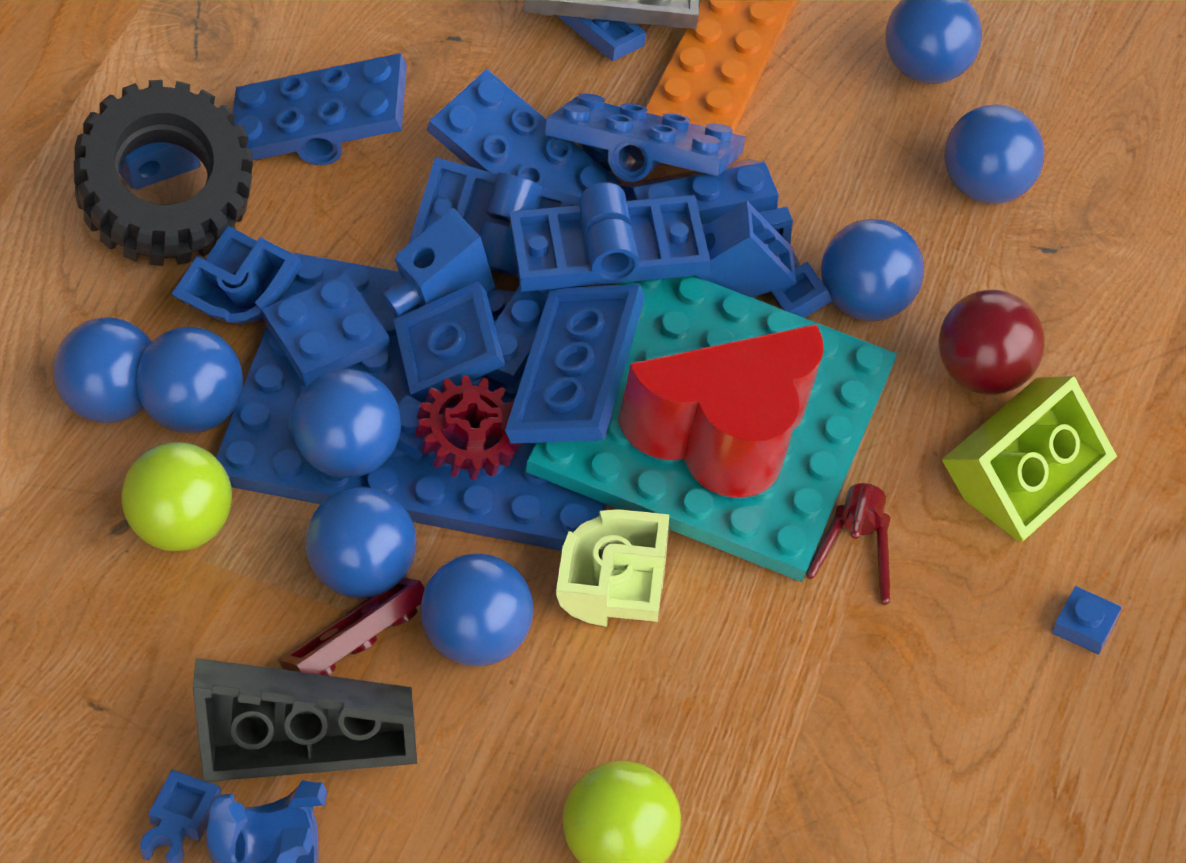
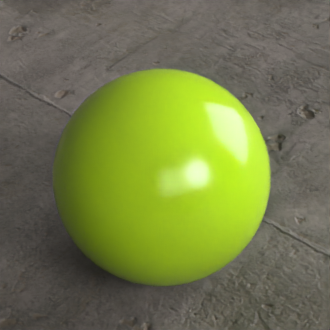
[121,442,232,552]
[563,761,681,863]

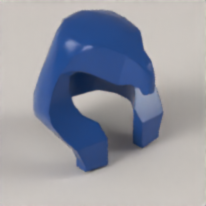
[206,780,327,863]

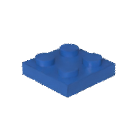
[261,273,390,386]
[393,281,505,402]

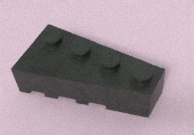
[193,658,417,782]

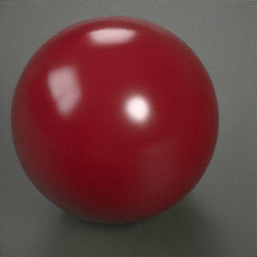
[938,290,1045,395]

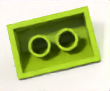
[942,376,1117,541]

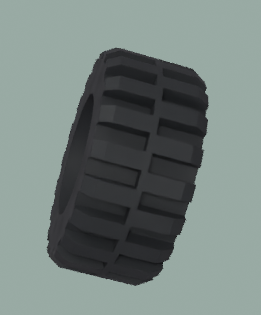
[73,80,253,266]

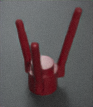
[806,483,891,605]

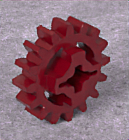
[415,375,521,480]

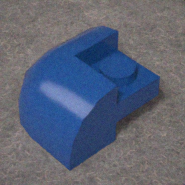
[171,226,302,326]

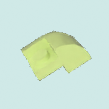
[556,509,669,627]

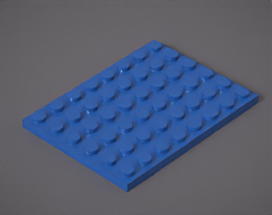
[216,253,607,551]

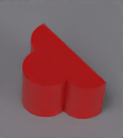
[618,324,824,498]

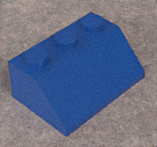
[621,159,779,224]

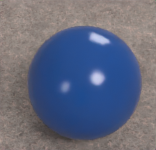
[885,0,982,84]
[944,104,1045,204]
[821,218,924,321]
[53,317,152,423]
[136,327,243,434]
[292,369,401,478]
[305,487,417,598]
[420,553,533,667]

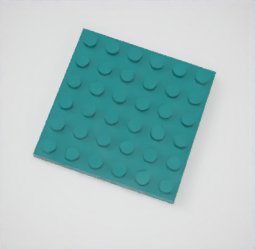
[526,276,897,582]

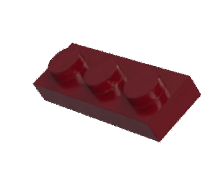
[278,578,425,676]

